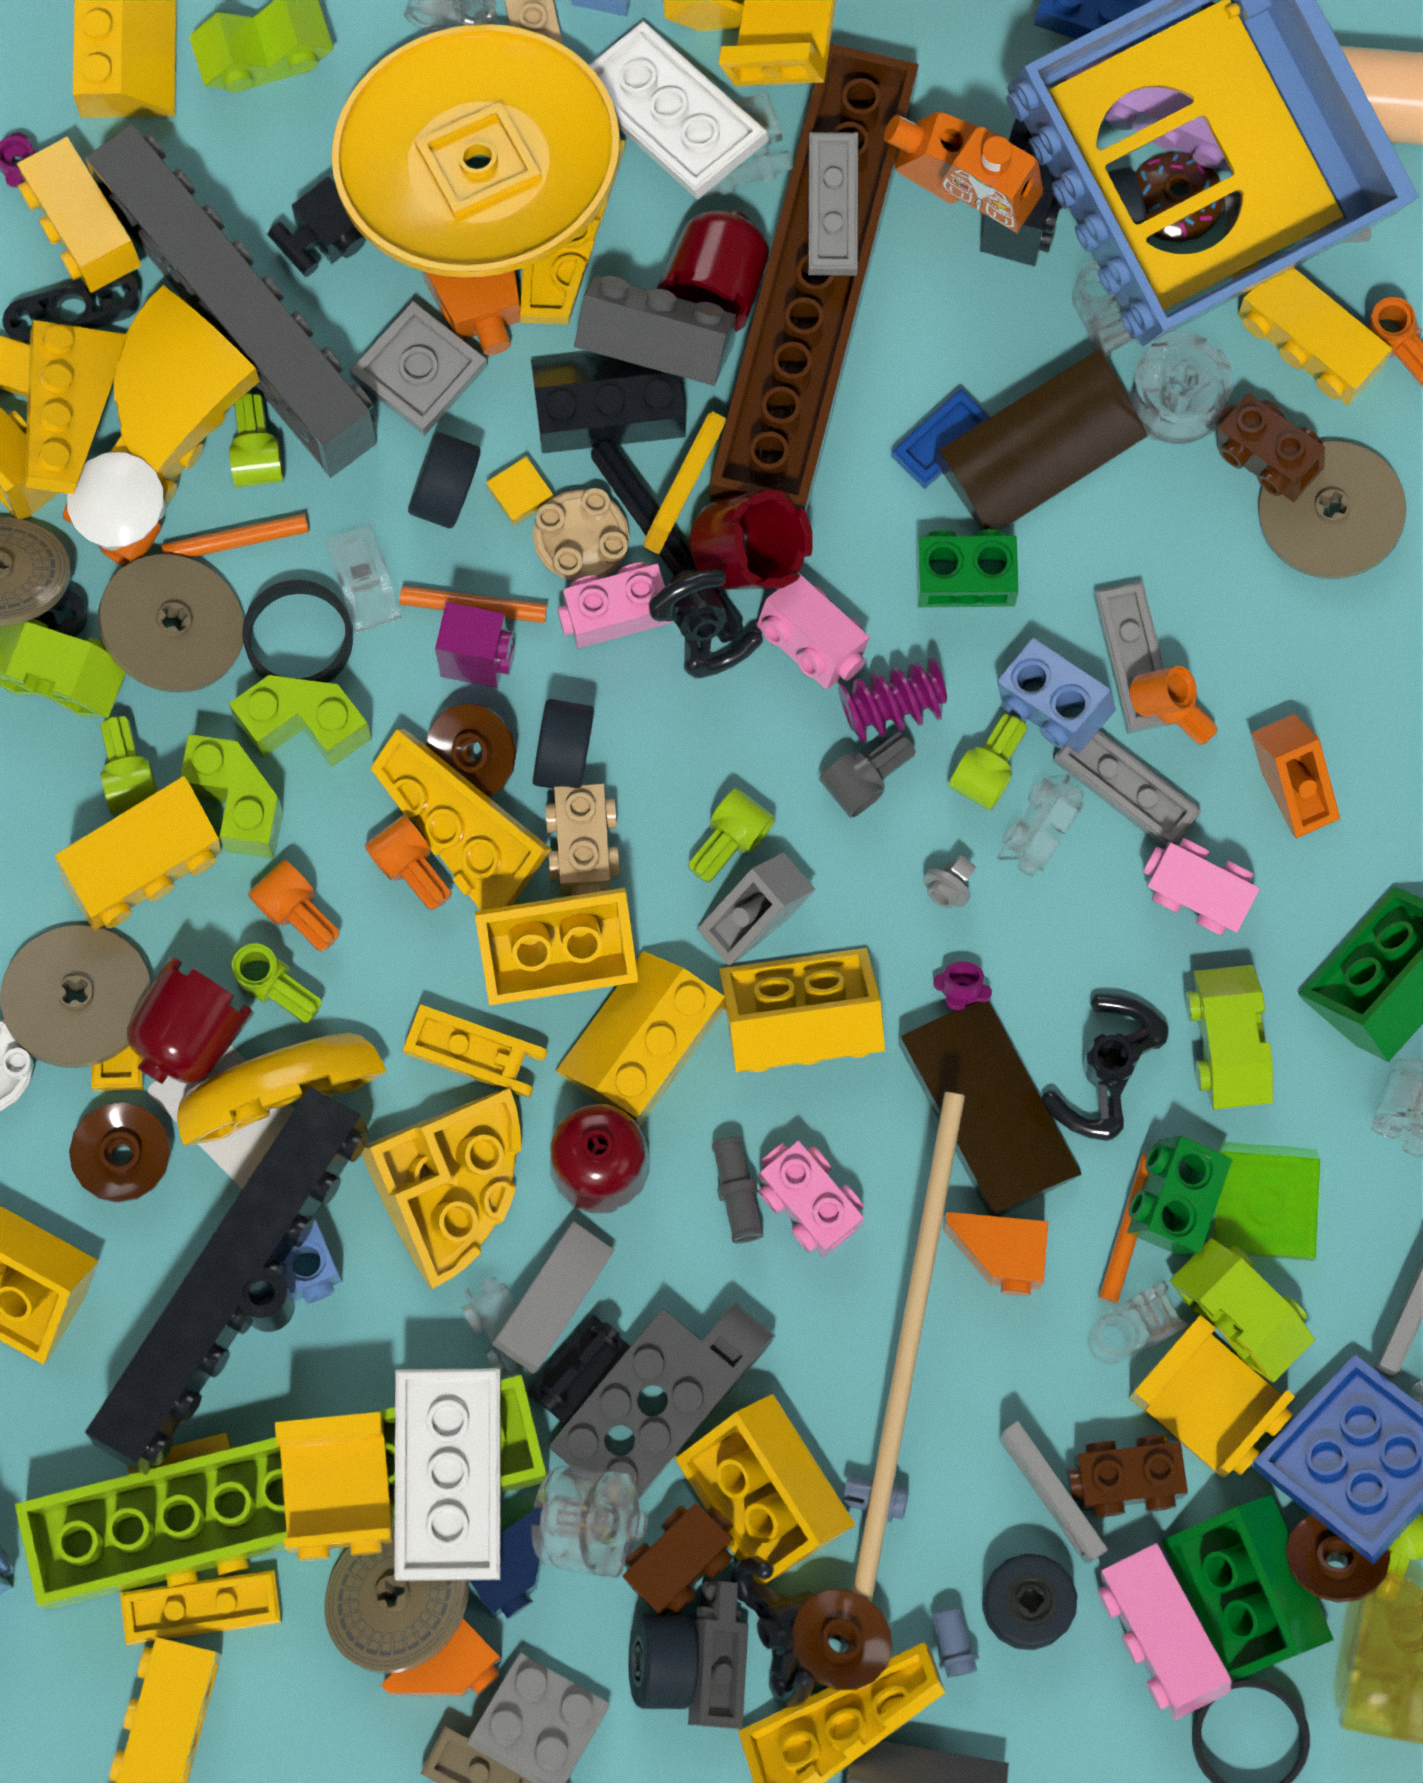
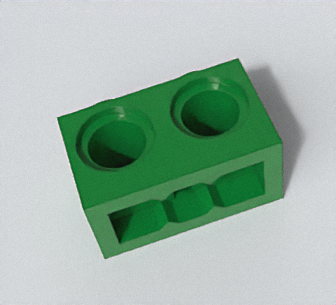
[916,529,1019,608]
[1127,1136,1233,1256]

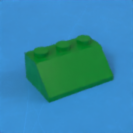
[1298,886,1423,1062]
[1161,1494,1334,1682]

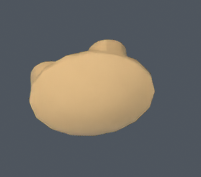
[532,488,630,581]

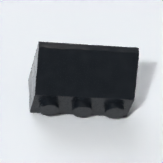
[531,353,686,454]

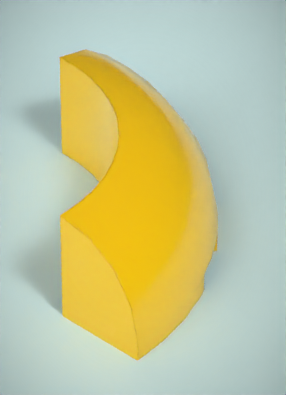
[177,1032,386,1146]

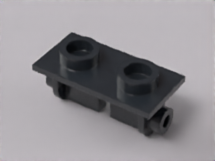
[527,1314,631,1425]

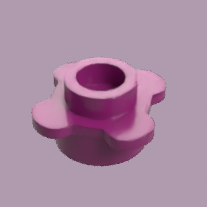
[0,133,39,188]
[933,961,992,1010]

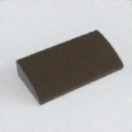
[934,349,1147,531]
[898,1001,1082,1217]

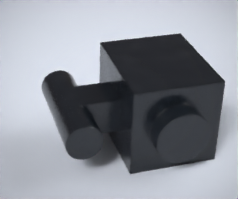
[267,176,366,277]

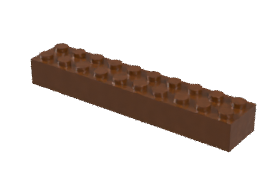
[710,43,919,513]

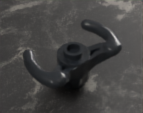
[649,569,763,679]
[1042,994,1169,1141]
[731,1556,820,1707]

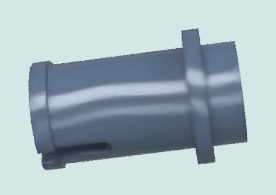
[842,1474,909,1522]
[930,1608,980,1678]

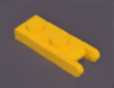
[402,1004,548,1098]

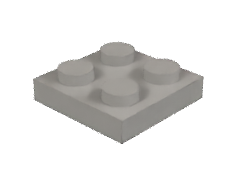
[350,301,487,436]
[467,1652,610,1783]

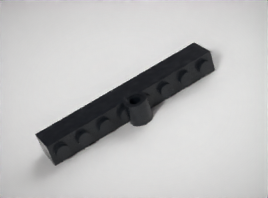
[85,1086,368,1475]

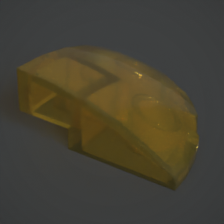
[1338,1571,1423,1744]

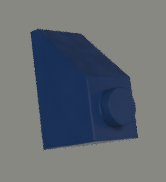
[469,1503,551,1619]

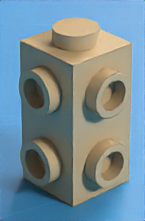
[545,784,620,896]

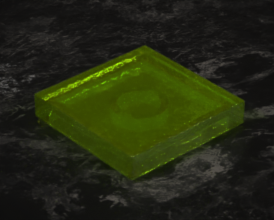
[1213,1151,1320,1261]

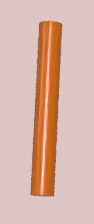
[161,514,309,558]
[400,586,548,624]
[1098,1154,1148,1304]

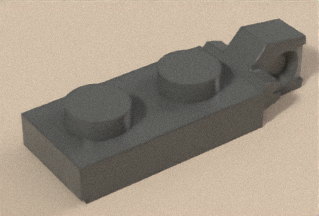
[688,1581,748,1729]

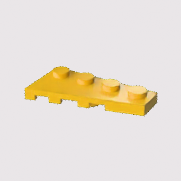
[520,140,625,325]
[370,729,551,910]

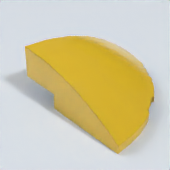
[114,285,260,478]
[361,1088,522,1289]

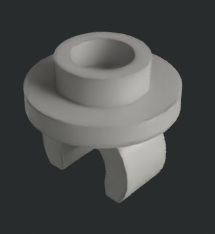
[923,854,976,908]

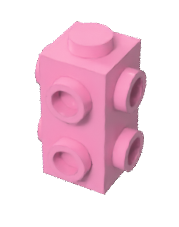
[557,562,672,649]
[756,573,870,690]
[1142,837,1260,936]
[758,1140,864,1258]

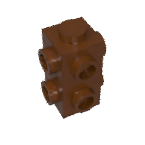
[1216,393,1325,502]
[1067,1435,1188,1518]
[622,1502,734,1615]

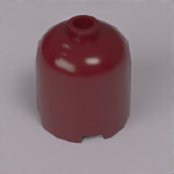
[657,210,769,332]
[689,490,813,590]
[127,956,255,1084]
[550,1104,649,1213]

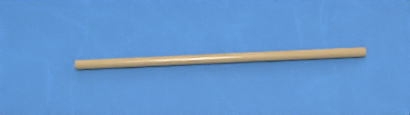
[841,1092,965,1653]

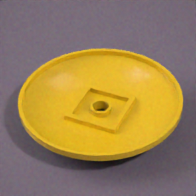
[332,24,620,278]

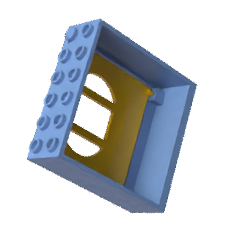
[1006,0,1419,347]

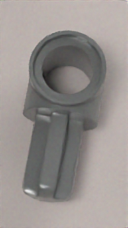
[819,732,916,818]

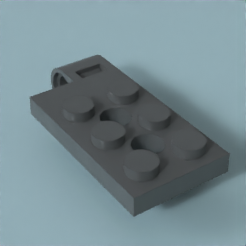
[548,1302,776,1514]

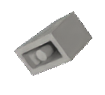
[697,852,816,966]

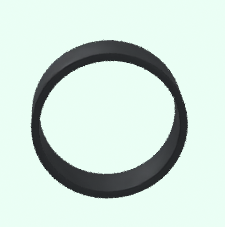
[242,580,353,683]
[1192,1680,1310,1783]

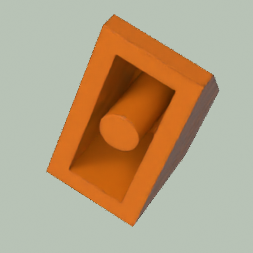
[1251,713,1341,839]
[943,1212,1049,1296]
[381,1619,501,1697]

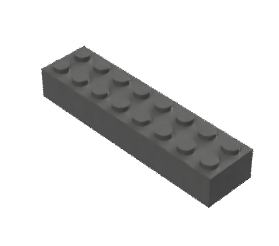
[85,124,377,478]

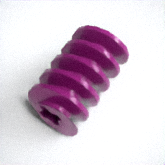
[838,657,947,742]

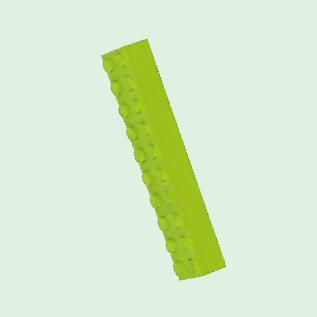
[15,1375,548,1611]

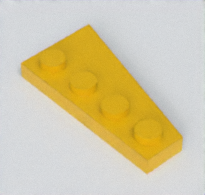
[24,320,127,495]
[738,1642,946,1783]

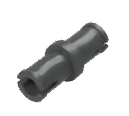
[711,1137,764,1244]

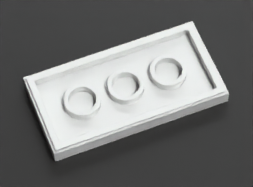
[589,21,769,200]
[395,1369,501,1581]

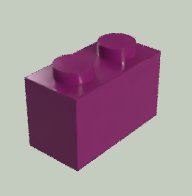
[435,602,515,689]

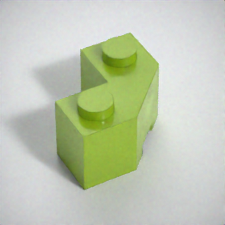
[189,0,334,93]
[0,619,126,718]
[229,675,372,767]
[180,734,283,859]
[1186,965,1273,1110]
[1169,1238,1316,1383]

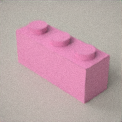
[1097,1543,1231,1721]

